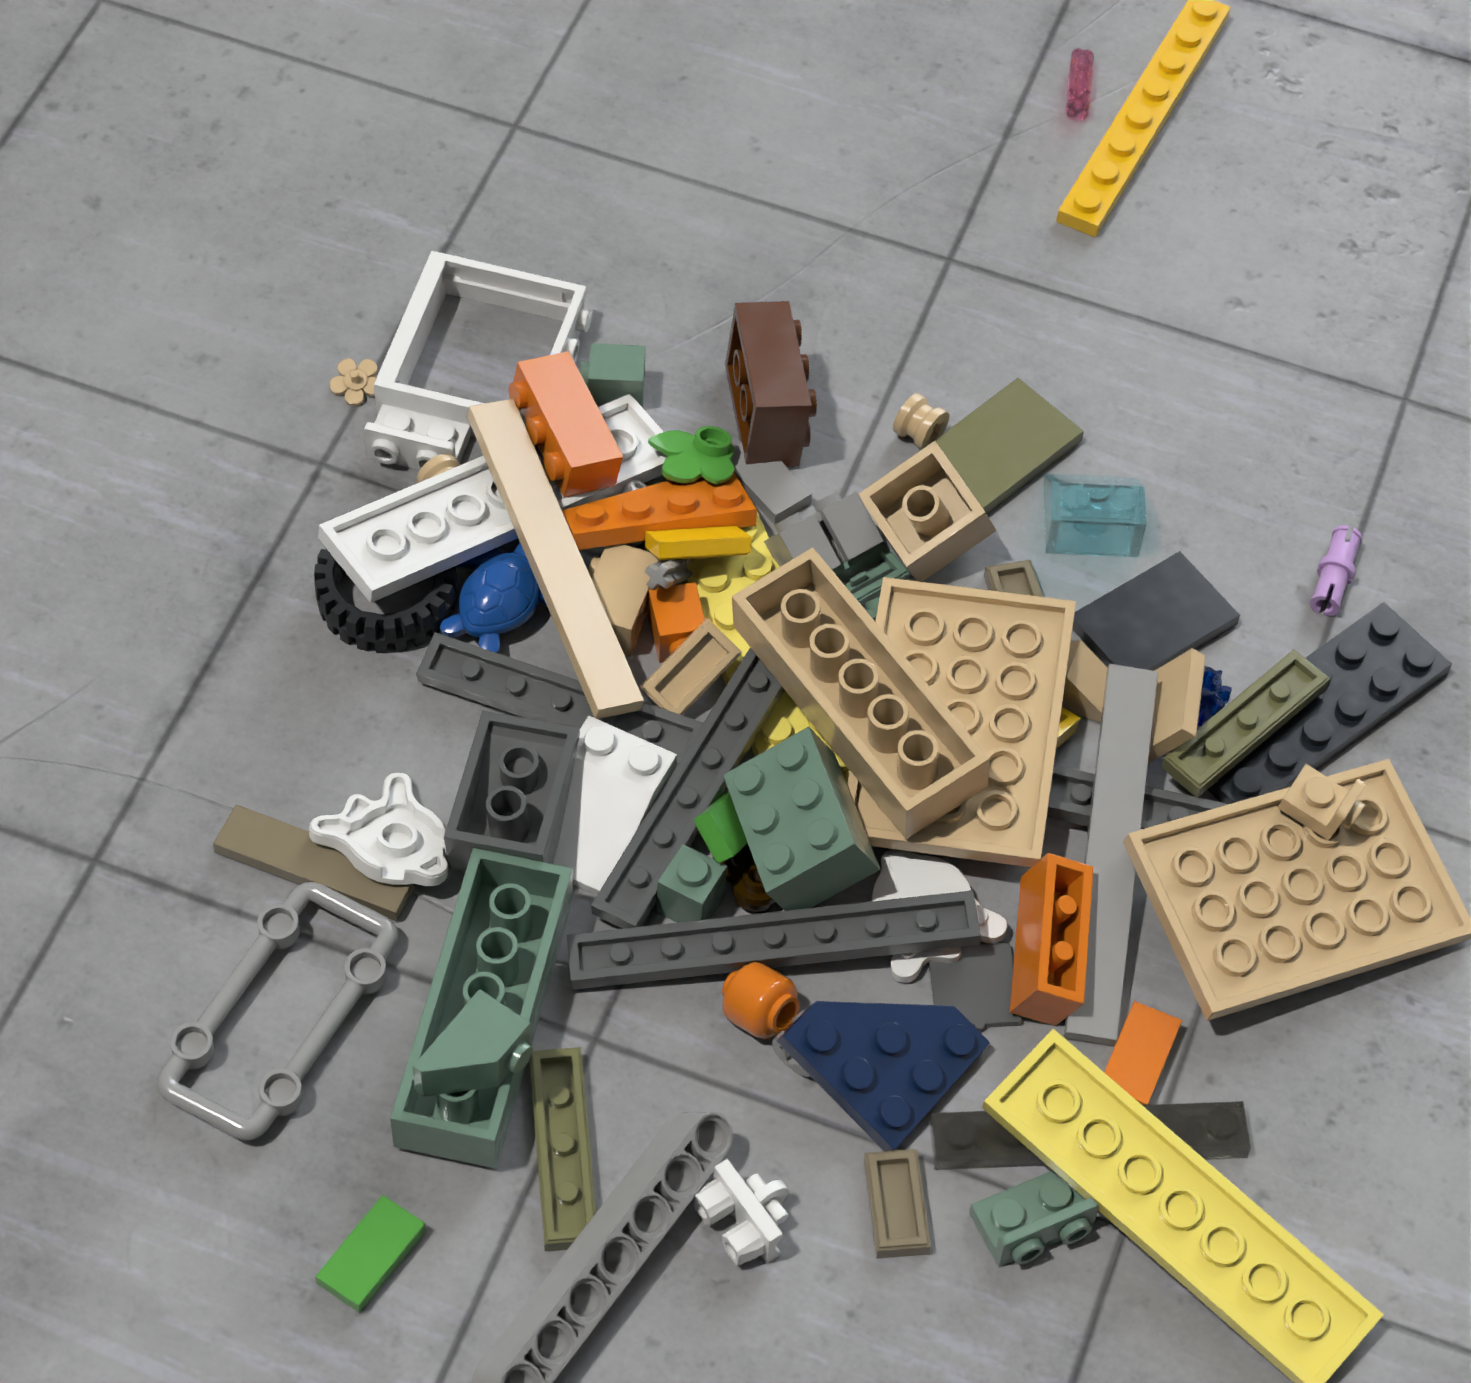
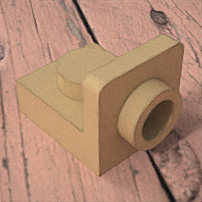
[1277,764,1366,841]

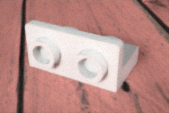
[363,404,471,470]

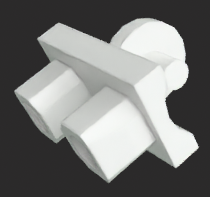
[694,1159,789,1266]

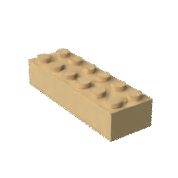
[732,547,990,839]

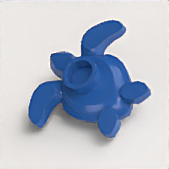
[440,543,547,654]

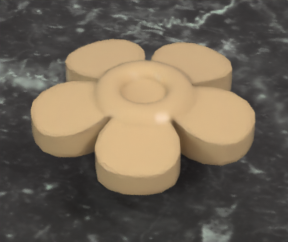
[329,358,378,406]

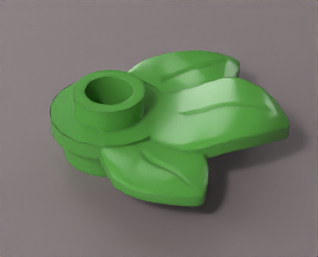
[648,426,735,484]

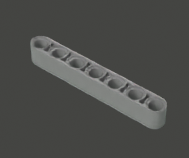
[472,1112,733,1383]

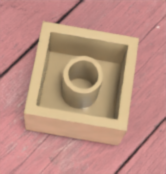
[858,441,997,582]

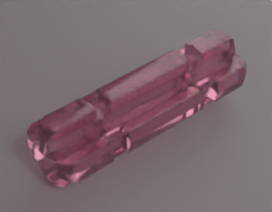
[1065,48,1094,120]

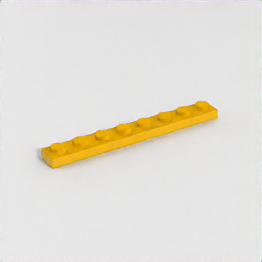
[1056,0,1231,238]

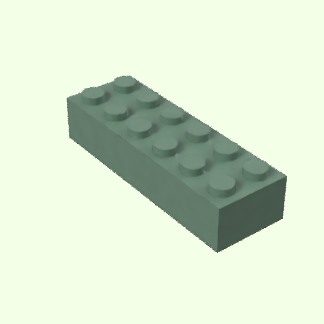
[390,848,573,1169]

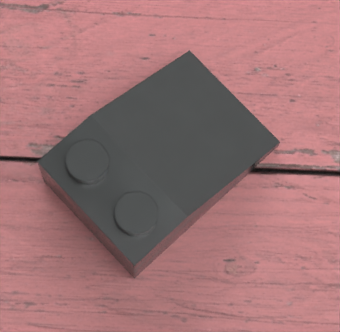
[444,710,580,871]

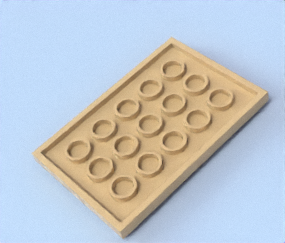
[847,577,1076,867]
[1123,759,1471,1021]

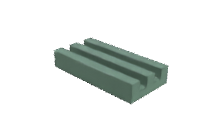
[832,542,910,608]

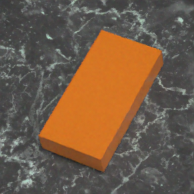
[1104,1001,1182,1109]

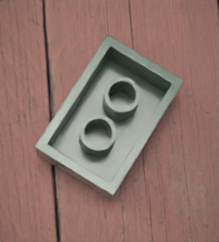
[723,726,880,911]

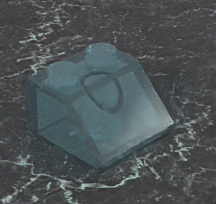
[1043,474,1146,558]

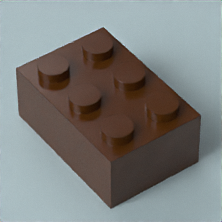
[725,301,817,467]

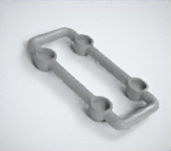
[158,882,398,1140]

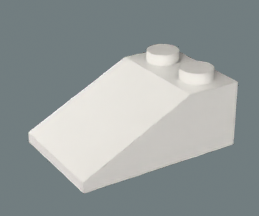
[553,716,677,895]

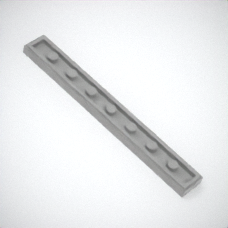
[1063,664,1158,1046]

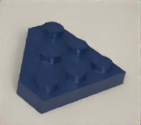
[777,1001,990,1151]

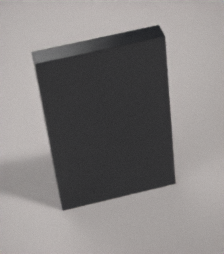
[1072,551,1240,671]

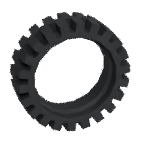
[314,549,457,653]

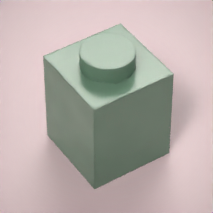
[580,343,646,408]
[657,844,727,923]

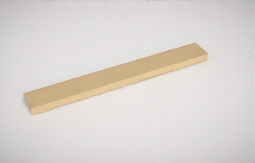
[467,399,644,719]

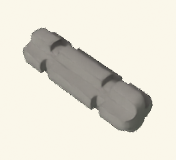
[645,559,693,590]

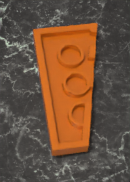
[562,473,757,550]

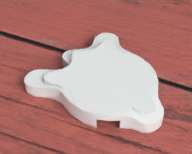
[309,773,448,886]
[872,849,1007,983]

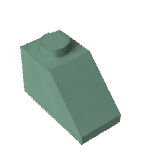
[412,989,533,1097]

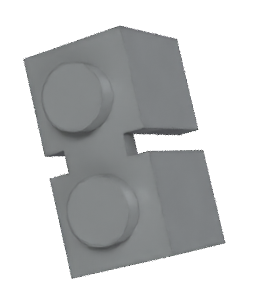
[764,491,883,570]

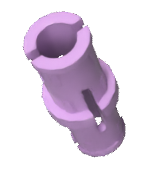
[1310,525,1362,616]

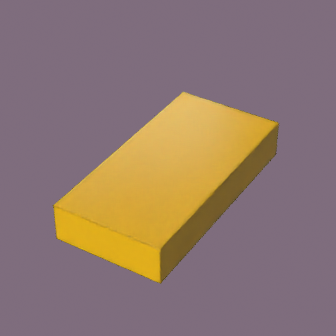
[645,526,751,560]

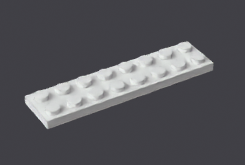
[318,394,667,603]

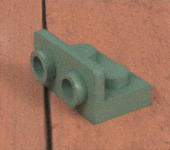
[969,1170,1099,1268]

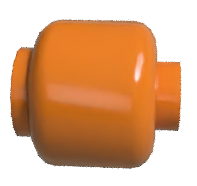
[722,962,800,1039]

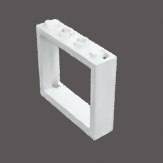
[374,251,593,437]

